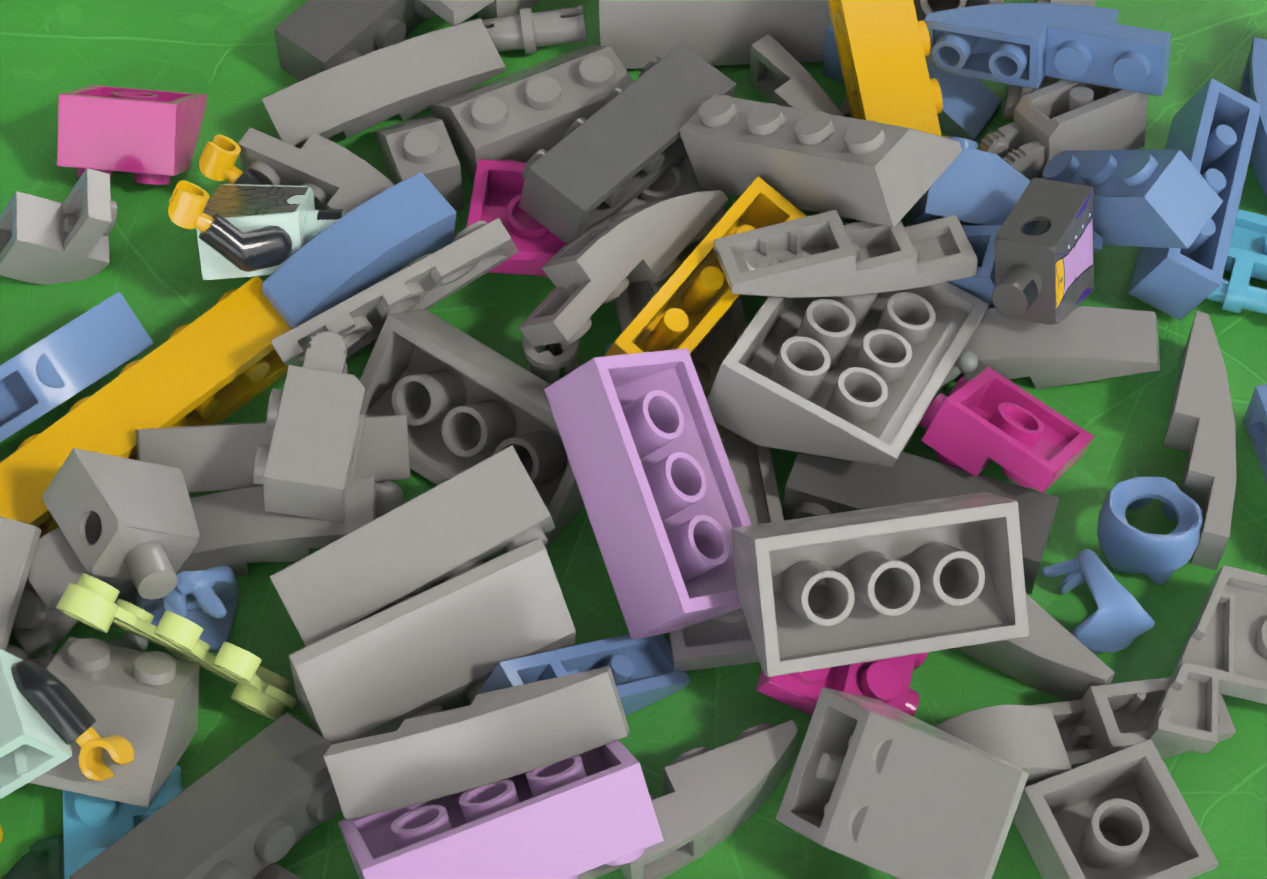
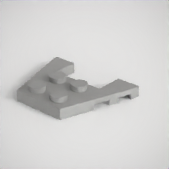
[1148,565,1267,755]

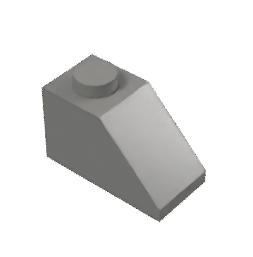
[374,115,465,211]

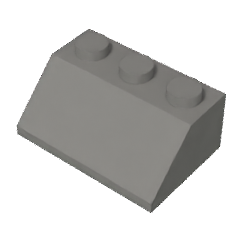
[430,45,634,184]

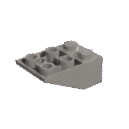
[776,687,1029,879]

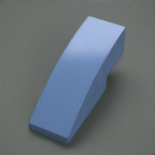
[261,172,457,329]

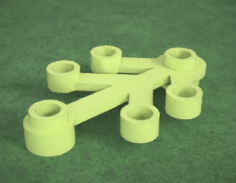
[56,573,297,721]

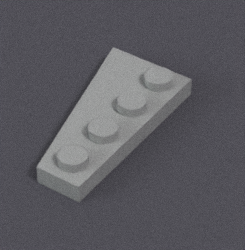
[271,218,519,367]

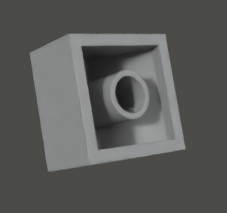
[29,637,200,808]
[1013,739,1219,879]

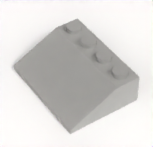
[598,0,830,69]
[707,282,990,467]

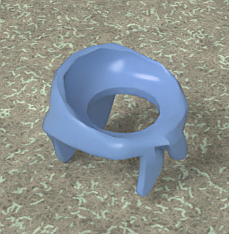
[1097,477,1203,585]
[1041,549,1155,655]
[135,566,240,659]

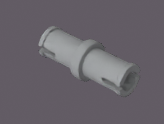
[469,5,587,54]

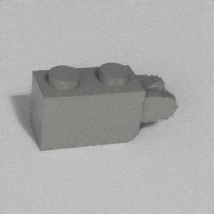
[978,79,1148,181]
[253,329,365,523]

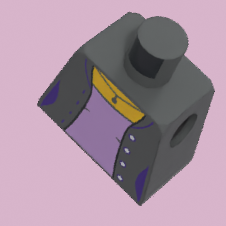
[992,177,1094,325]

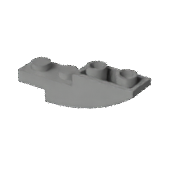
[237,127,405,270]
[518,190,728,347]
[578,720,798,879]

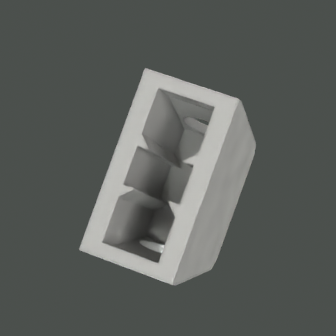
[42,448,200,600]

